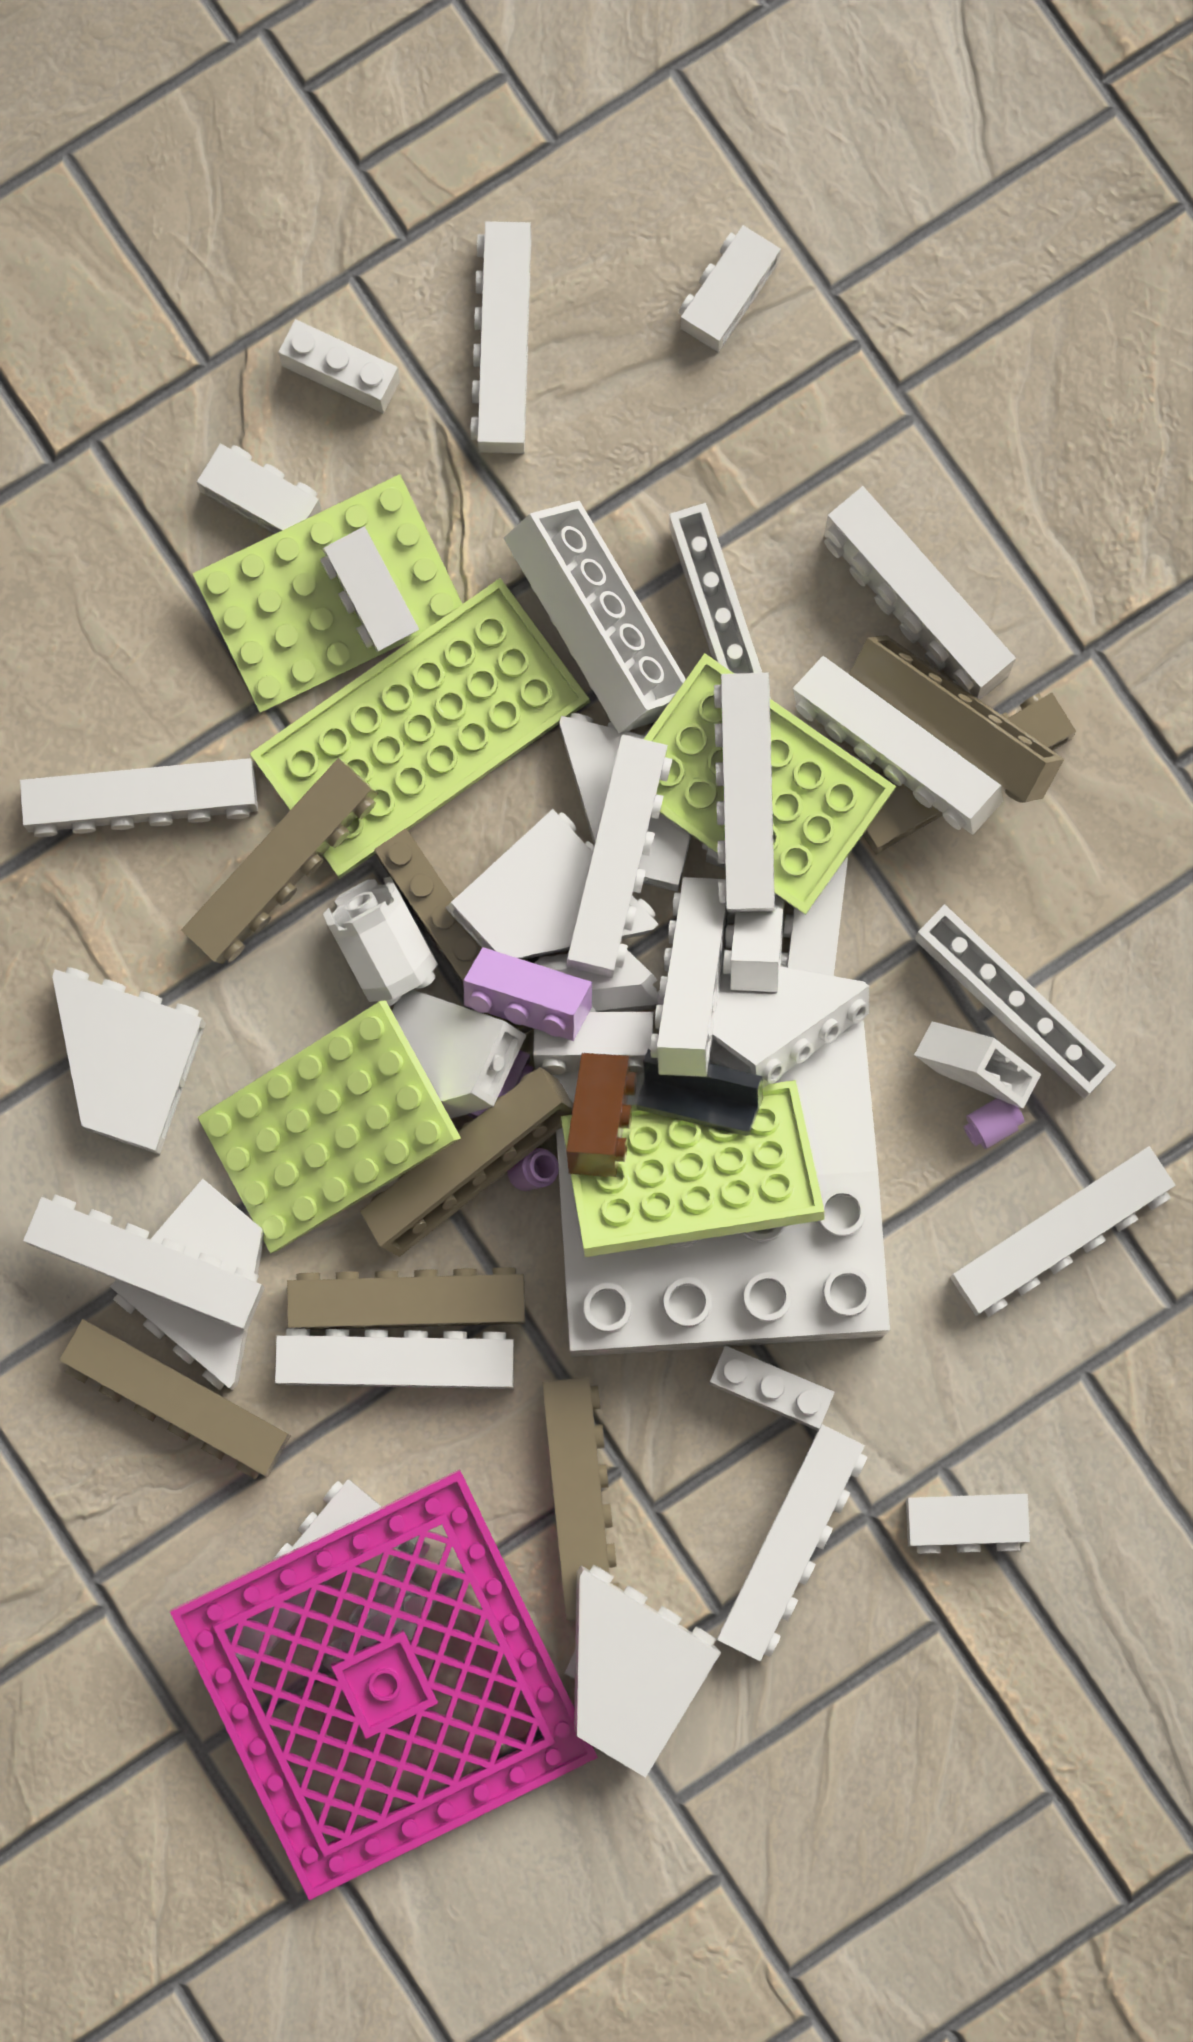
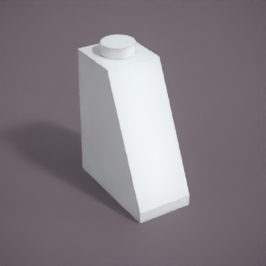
[914,1021,1041,1108]

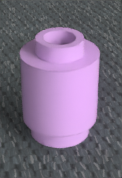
[964,1098,1025,1149]
[507,1148,559,1191]

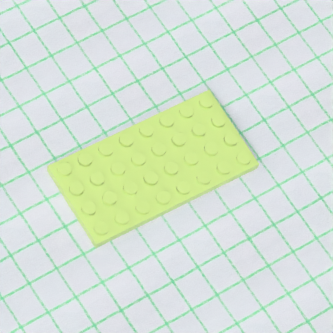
[250,578,590,879]

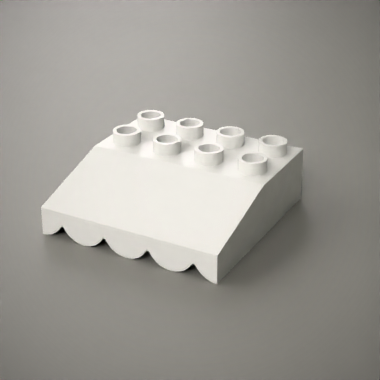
[553,1020,890,1357]

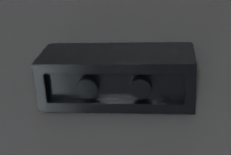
[636,1049,763,1136]

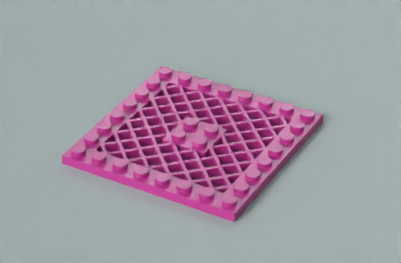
[170,1469,598,1900]

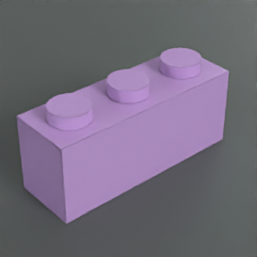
[464,947,592,1041]

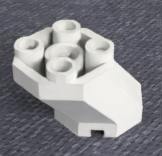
[323,877,438,1006]
[534,950,660,1012]

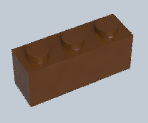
[566,1053,637,1177]

